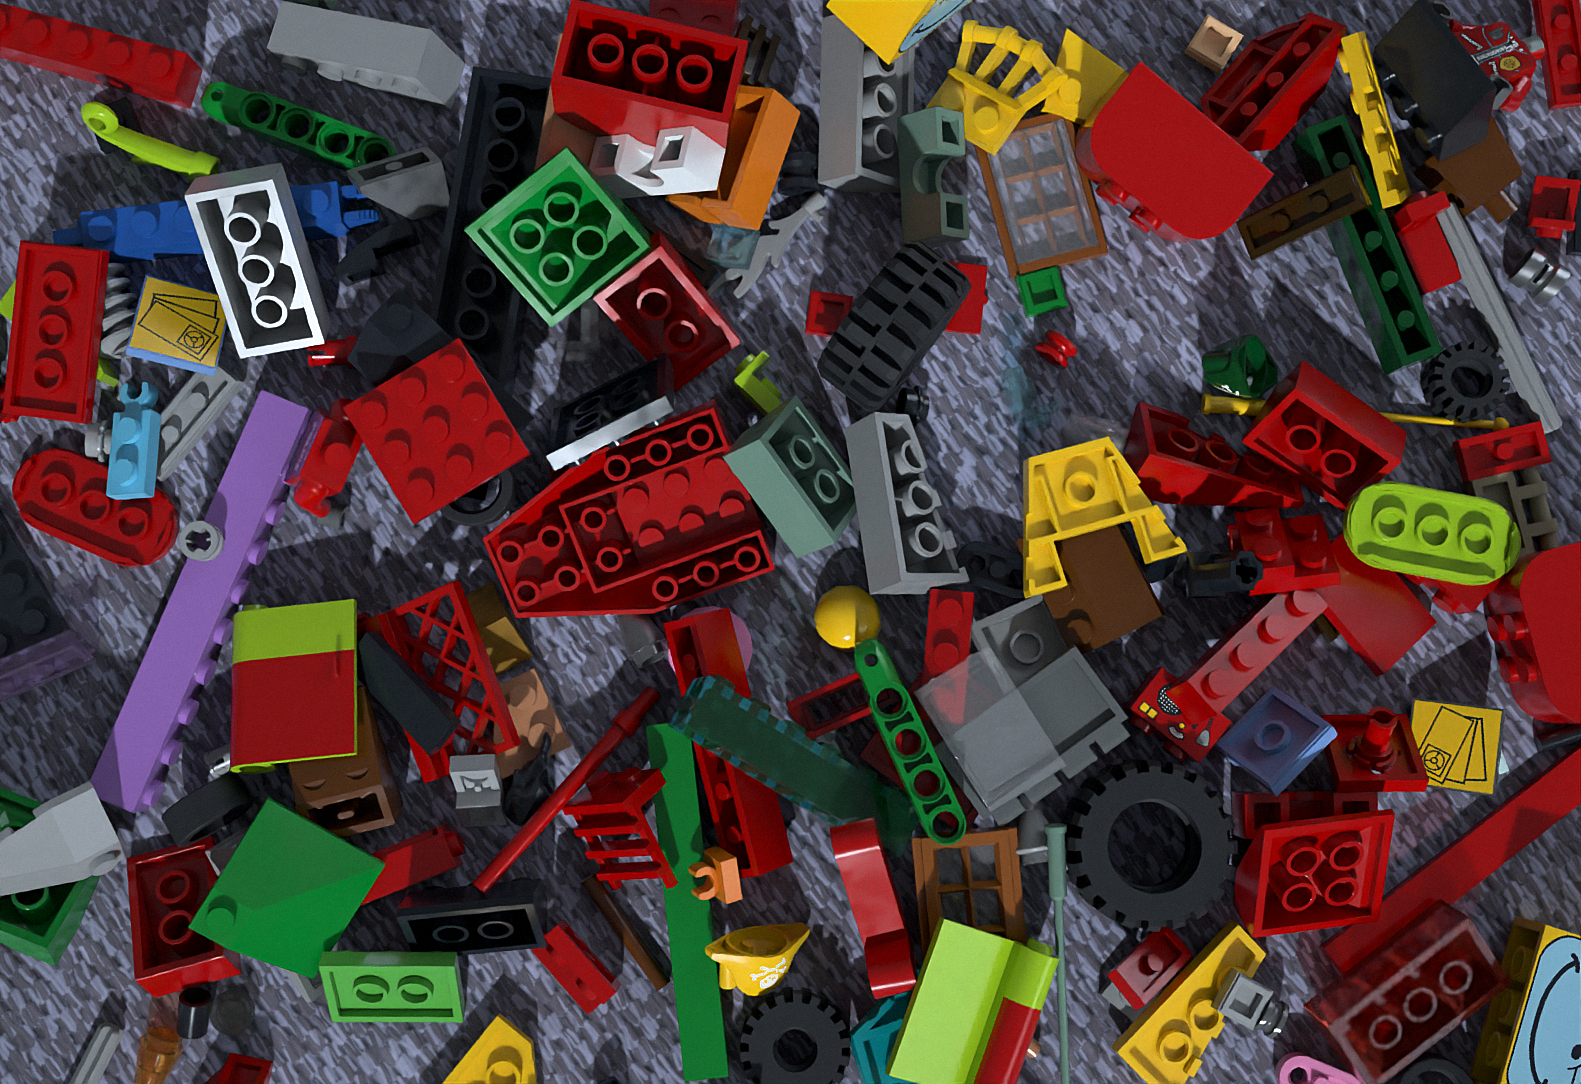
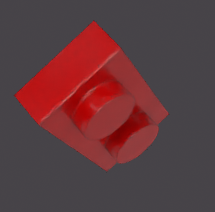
[1452,421,1552,483]
[1107,926,1193,1011]

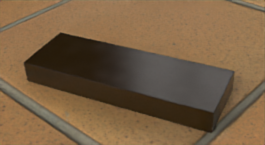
[1236,165,1372,260]

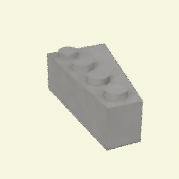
[267,1,465,111]
[844,412,970,595]

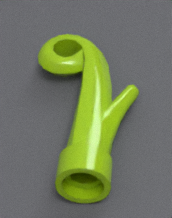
[81,102,220,184]

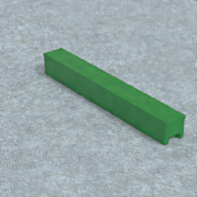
[646,722,730,1082]

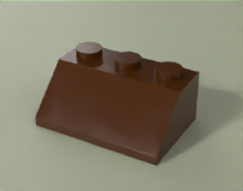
[1015,524,1165,655]

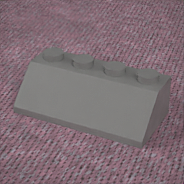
[818,14,915,193]

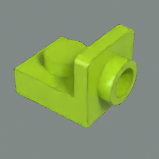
[734,350,782,416]

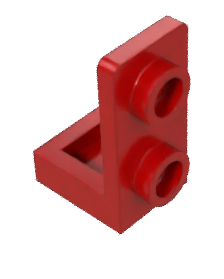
[1388,190,1462,295]

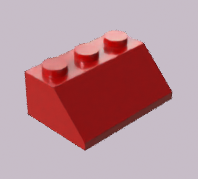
[1241,360,1407,512]

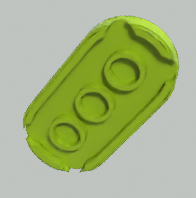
[1343,481,1521,586]

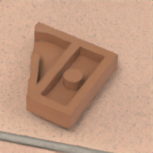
[493,668,572,780]

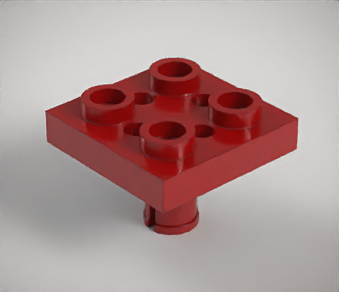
[1320,706,1429,792]

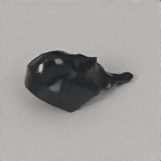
[503,732,554,827]

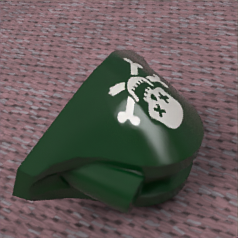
[1202,334,1278,398]

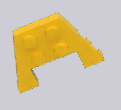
[1023,436,1187,599]

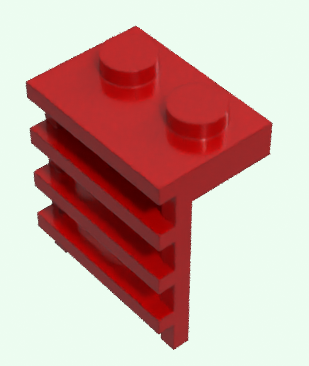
[562,767,678,890]

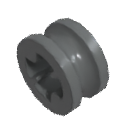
[1254,995,1290,1039]

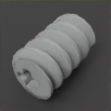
[99,263,137,359]

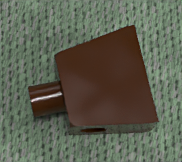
[1413,115,1522,224]

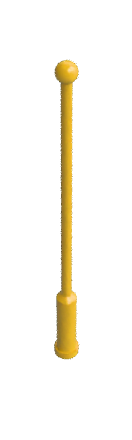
[1201,393,1509,432]

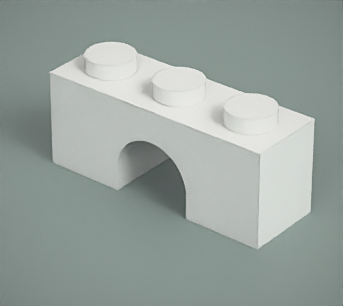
[589,126,726,199]

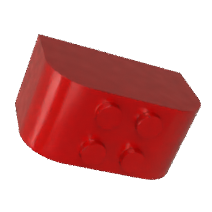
[551,0,748,149]
[1075,61,1274,242]
[1486,541,1581,724]

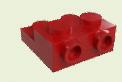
[1227,507,1340,596]

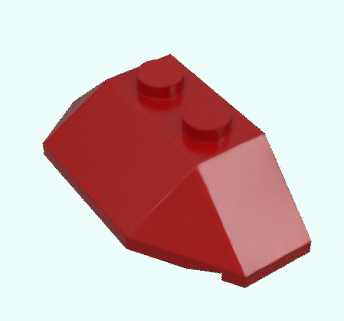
[1201,12,1346,152]

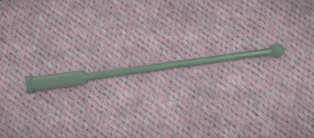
[1044,823,1070,1084]

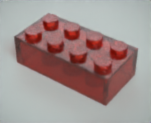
[1303,899,1512,1084]

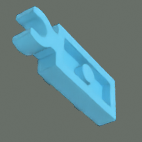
[106,382,161,500]

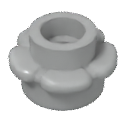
[85,420,112,462]

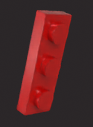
[919,589,975,724]

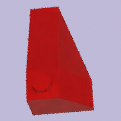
[1123,401,1305,509]

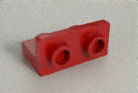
[532,919,621,1014]

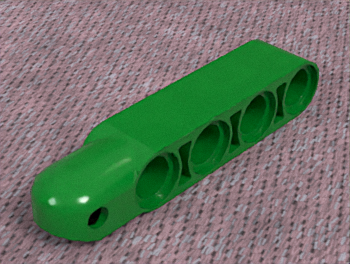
[200,82,398,172]
[854,638,967,845]

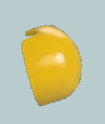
[814,585,882,652]

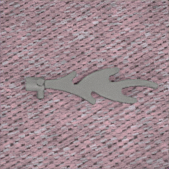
[707,191,828,299]

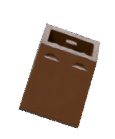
[288,685,403,838]

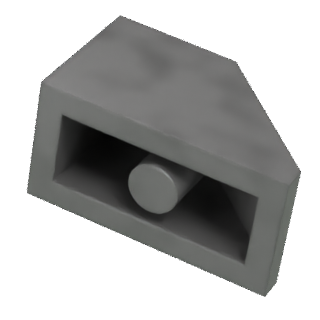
[346,146,450,220]

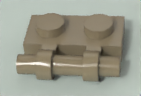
[1465,466,1560,557]

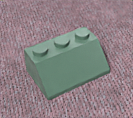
[723,395,857,559]

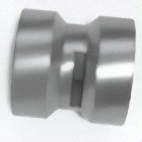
[1507,246,1571,305]

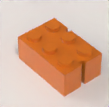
[665,85,801,231]

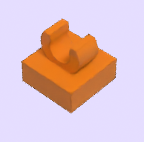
[688,846,742,904]

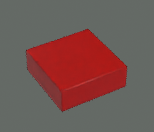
[805,290,853,338]

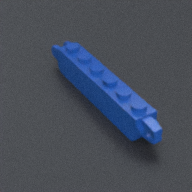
[53,181,380,264]

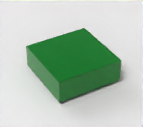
[1014,265,1068,318]

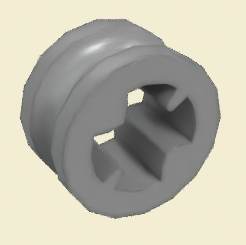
[178,521,225,562]

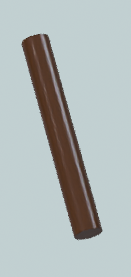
[581,873,671,991]

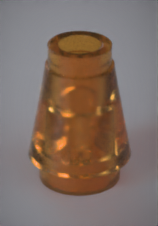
[134,1026,184,1084]

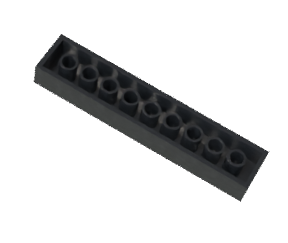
[429,66,551,505]

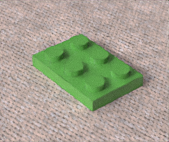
[319,950,466,1023]

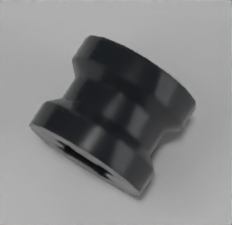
[777,152,819,196]

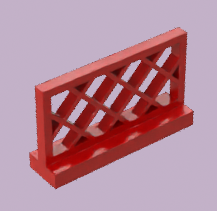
[363,580,522,784]

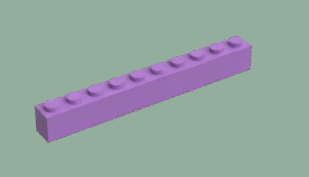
[90,390,313,813]

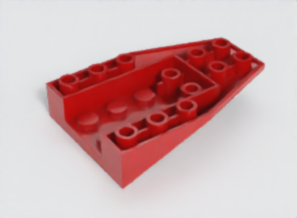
[482,399,775,618]

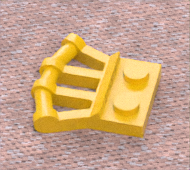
[925,19,1068,156]

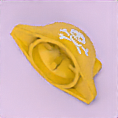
[705,922,810,996]

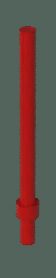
[472,686,660,896]

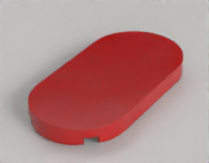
[12,447,179,567]

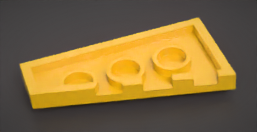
[1338,31,1411,209]

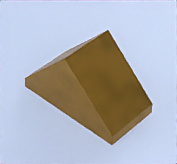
[466,581,533,677]

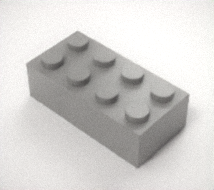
[184,162,332,359]

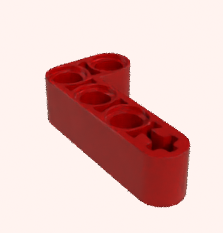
[830,817,918,999]

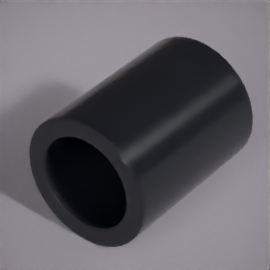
[176,988,211,1039]

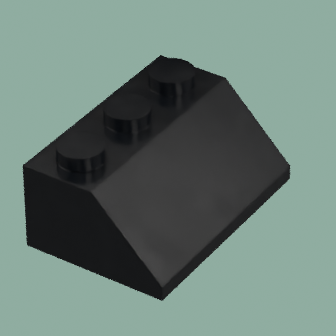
[1373,0,1497,163]
[396,877,548,956]

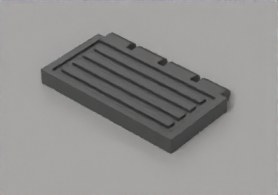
[933,645,1130,828]

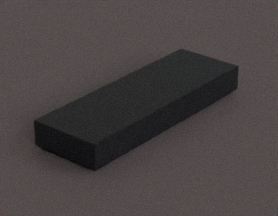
[357,630,461,755]

